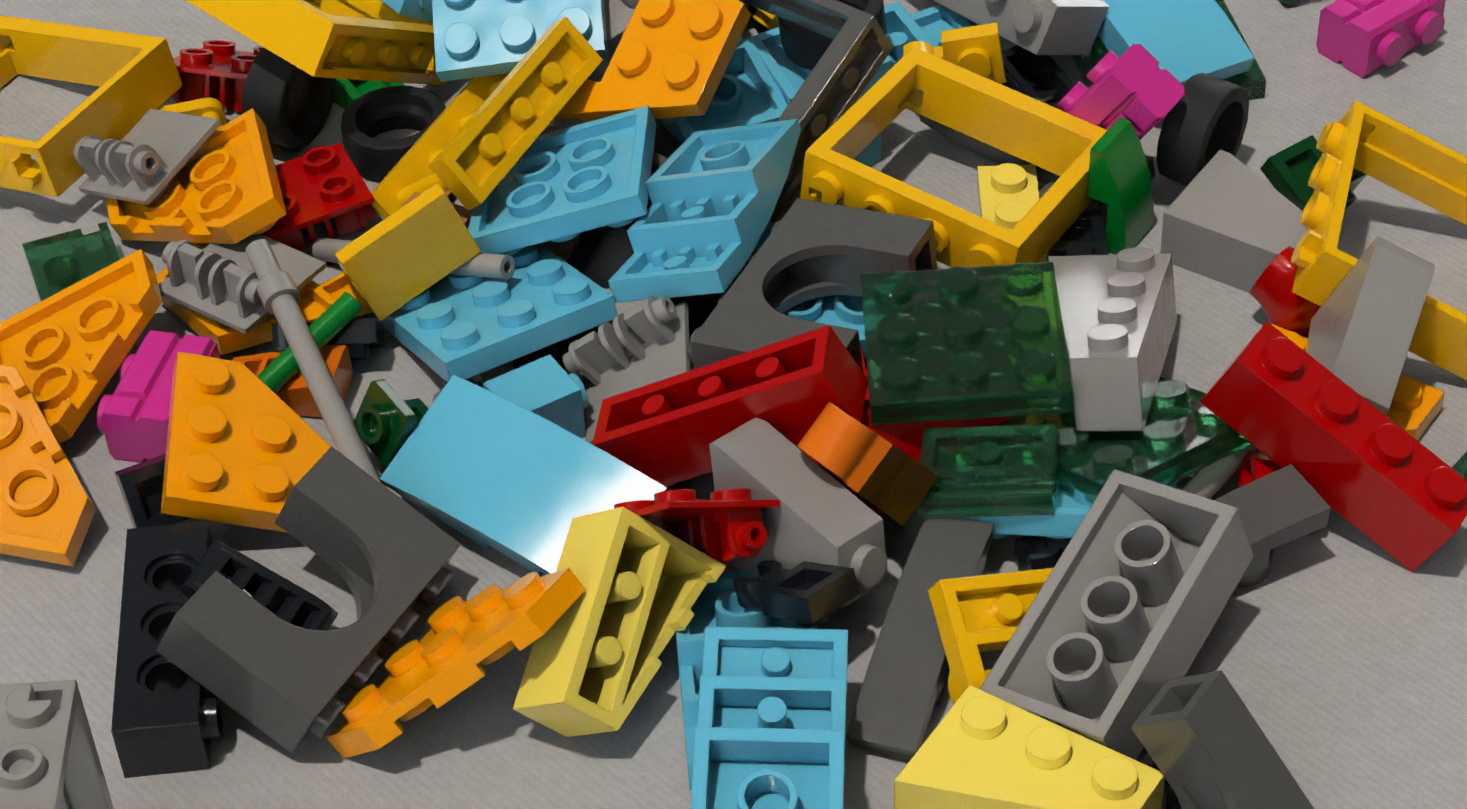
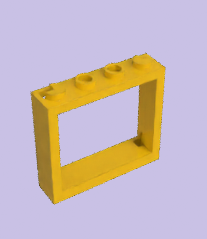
[185,0,448,86]
[0,15,183,198]
[800,47,1107,294]
[1291,100,1467,381]

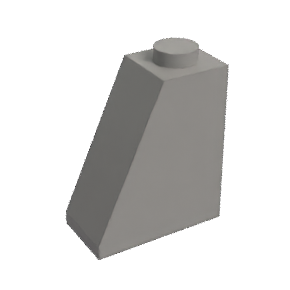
[1160,150,1306,293]
[1306,236,1435,414]
[709,417,888,608]

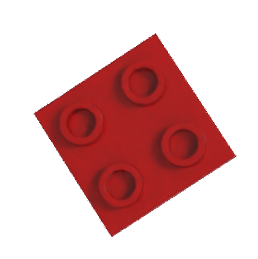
[171,40,263,111]
[261,143,376,251]
[613,488,781,564]

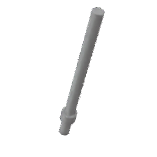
[245,239,382,484]

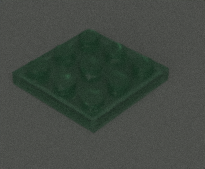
[861,262,1073,425]
[984,376,1251,503]

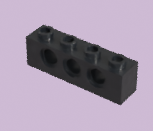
[111,521,229,778]

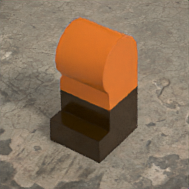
[797,402,939,526]

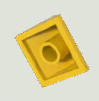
[335,183,481,321]

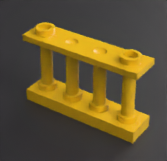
[371,16,603,219]

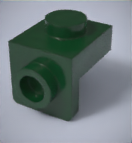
[1260,135,1367,211]
[353,379,428,468]

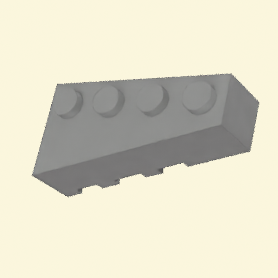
[933,0,1109,55]
[1048,247,1177,431]

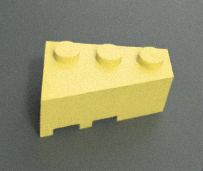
[513,507,726,737]
[894,685,1165,809]

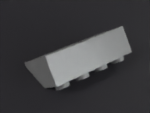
[980,469,1254,760]

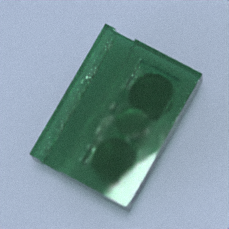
[22,222,120,302]
[917,424,1060,519]

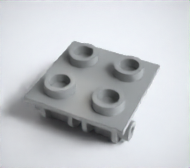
[74,108,221,205]
[159,234,327,334]
[563,295,690,444]

